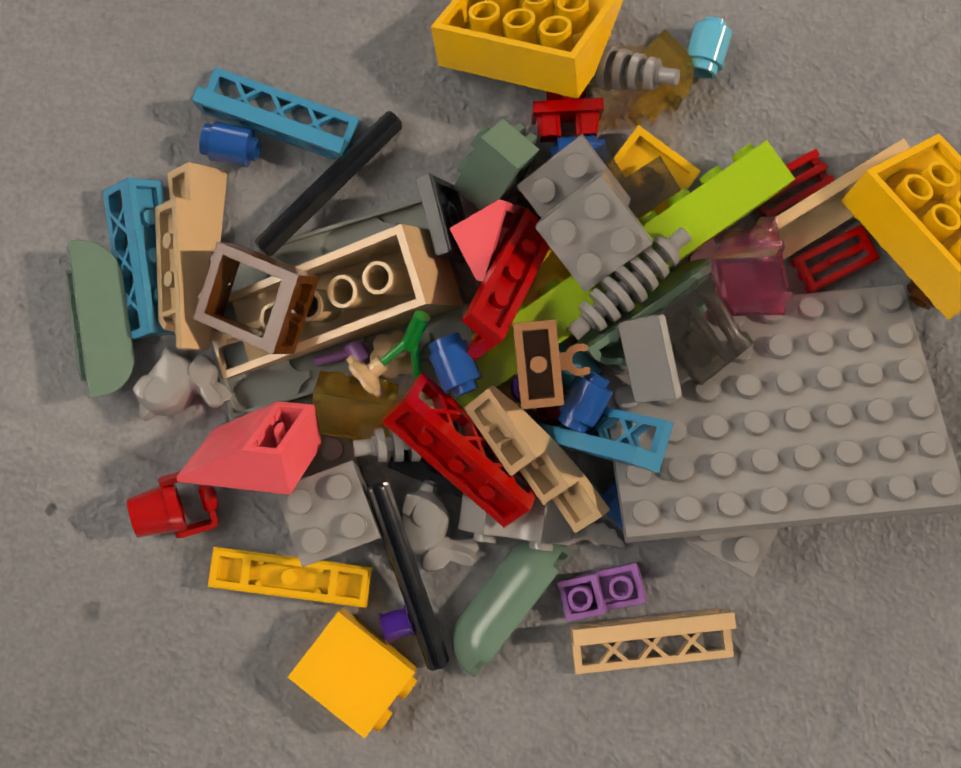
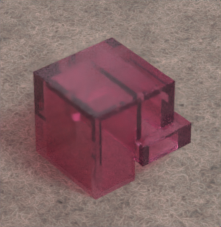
[710,216,793,317]

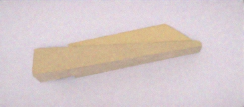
[155,162,227,351]

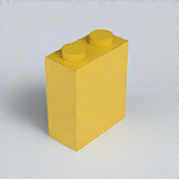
[287,607,418,739]

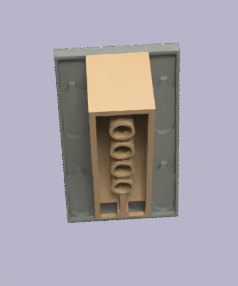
[210,198,476,418]

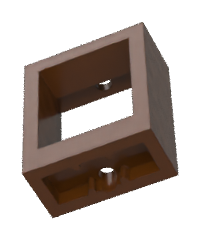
[193,241,320,354]

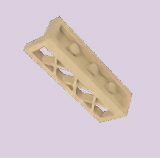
[758,138,910,263]
[569,607,736,674]

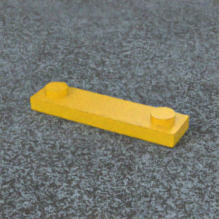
[207,546,373,608]

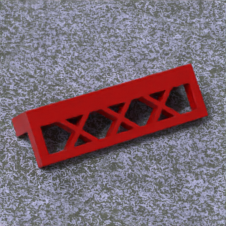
[461,209,550,361]
[382,372,536,528]

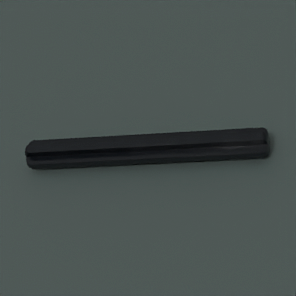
[255,111,402,257]
[366,481,449,671]

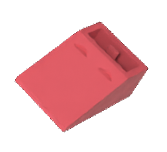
[176,401,322,495]

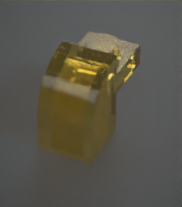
[628,29,694,126]

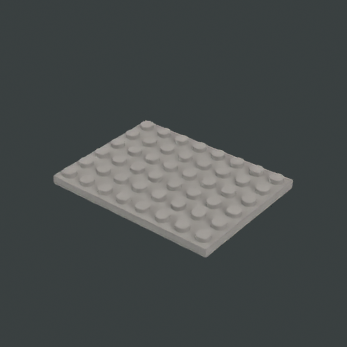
[598,284,961,543]

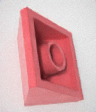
[449,200,525,281]

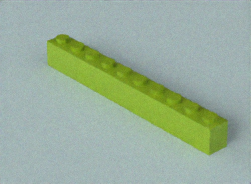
[450,140,795,408]

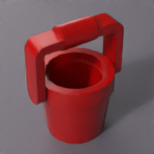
[127,471,219,538]

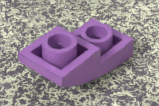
[557,561,647,621]

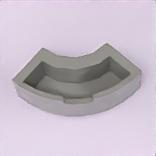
[458,493,572,551]

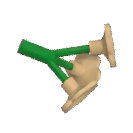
[347,310,435,409]

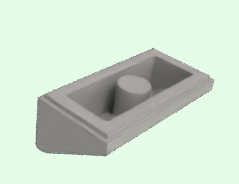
[618,314,682,402]

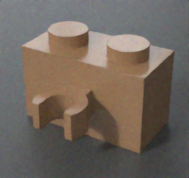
[513,319,590,409]

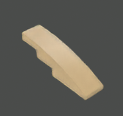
[464,385,610,533]

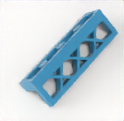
[192,67,360,161]
[103,177,176,342]
[536,406,674,473]

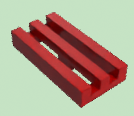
[757,149,835,221]
[790,224,880,294]

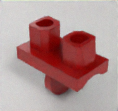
[531,89,604,142]

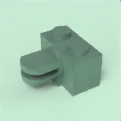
[453,119,540,210]

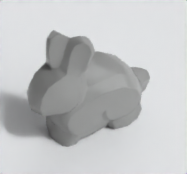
[133,347,233,421]
[402,483,479,572]

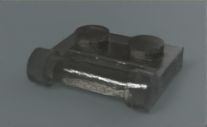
[655,275,753,385]

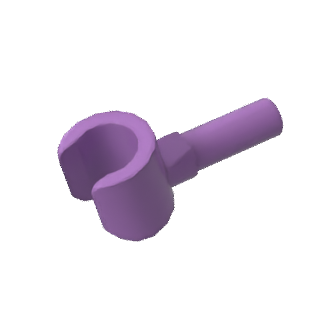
[314,341,370,366]

